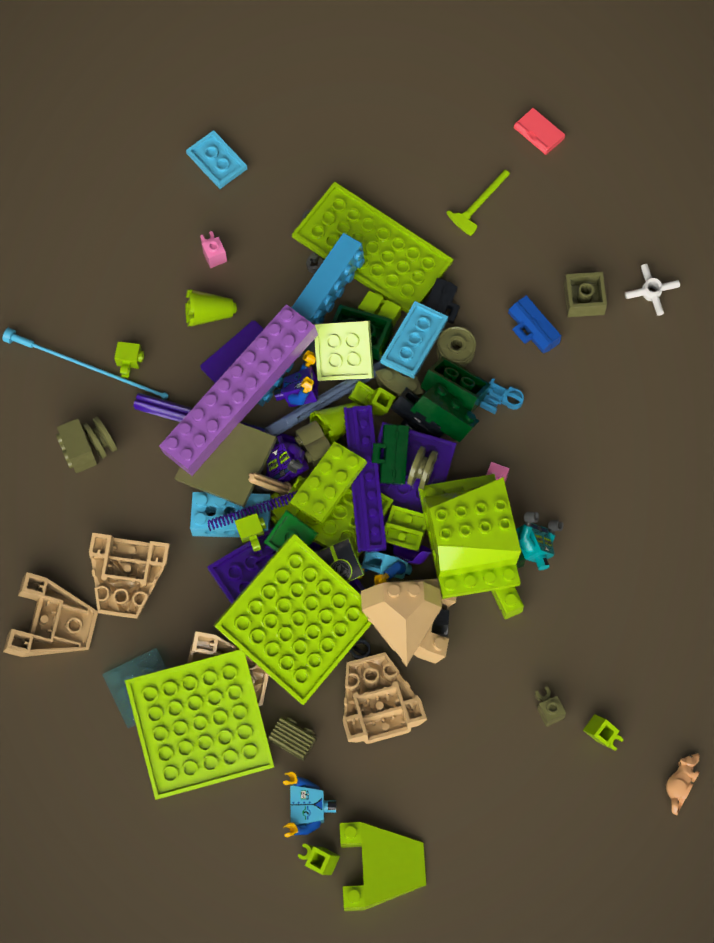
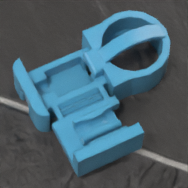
[480,379,524,414]

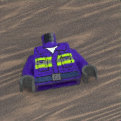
[256,436,309,494]

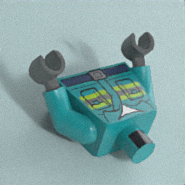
[516,512,564,571]

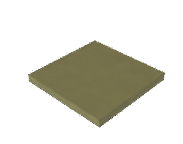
[174,423,277,507]

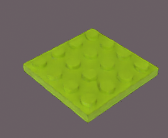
[293,486,394,558]

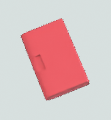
[514,108,565,155]

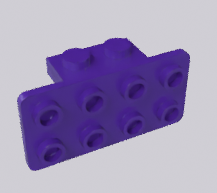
[200,321,264,383]

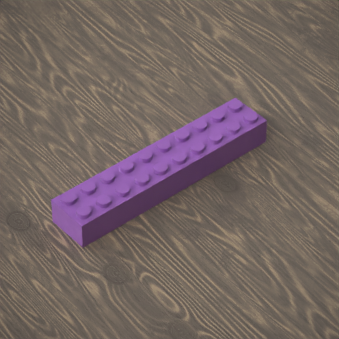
[159,304,318,476]

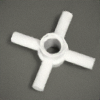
[625,264,680,316]

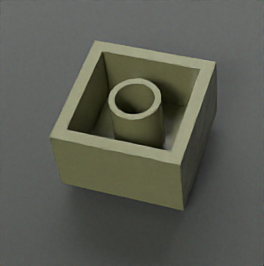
[564,272,607,317]
[56,418,97,473]

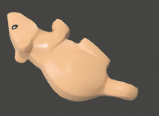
[666,753,700,815]

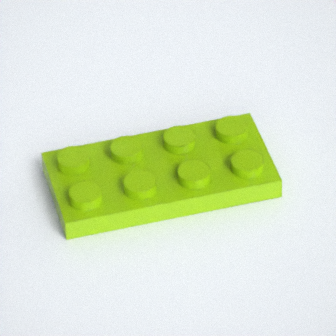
[289,441,367,524]

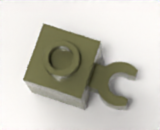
[535,686,566,727]

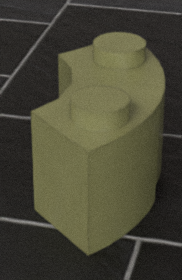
[375,367,423,399]

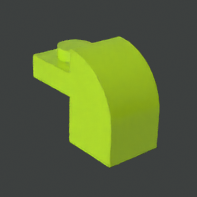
[348,381,395,416]

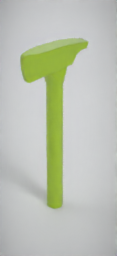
[446,170,510,236]

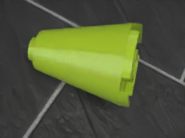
[185,289,237,327]
[310,402,361,445]

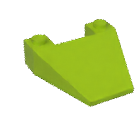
[340,822,426,911]

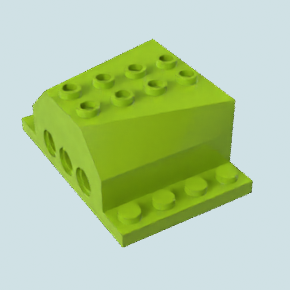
[418,474,521,599]

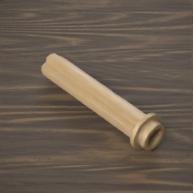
[248,472,292,497]

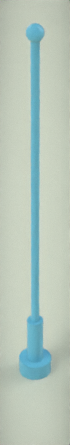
[2,327,168,400]

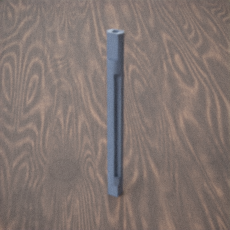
[264,361,387,437]

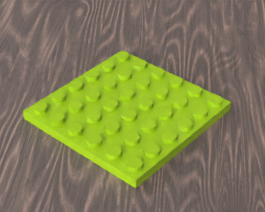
[213,534,372,705]
[125,649,274,800]

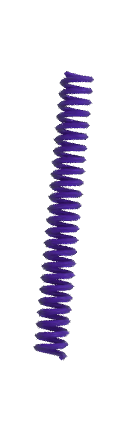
[208,490,298,531]

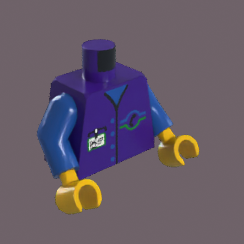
[274,350,319,407]

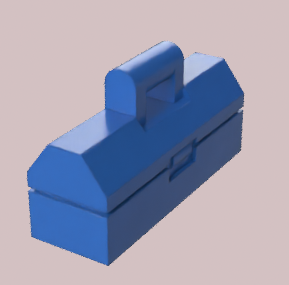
[508,295,561,353]

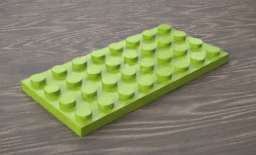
[292,182,454,313]

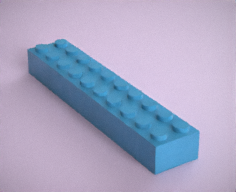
[257,233,365,407]

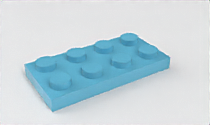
[380,301,448,379]

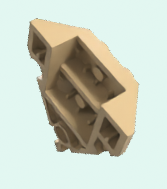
[361,582,442,667]

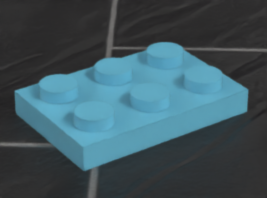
[186,130,247,189]

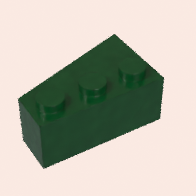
[410,382,479,443]

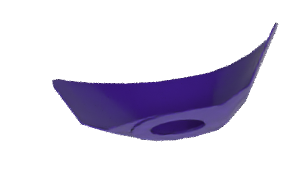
[393,545,432,565]

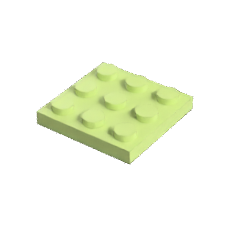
[314,321,374,381]

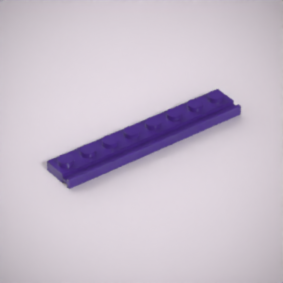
[344,405,387,553]

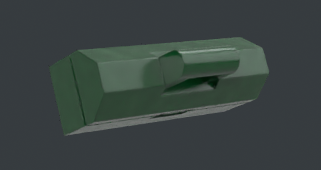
[372,425,409,485]

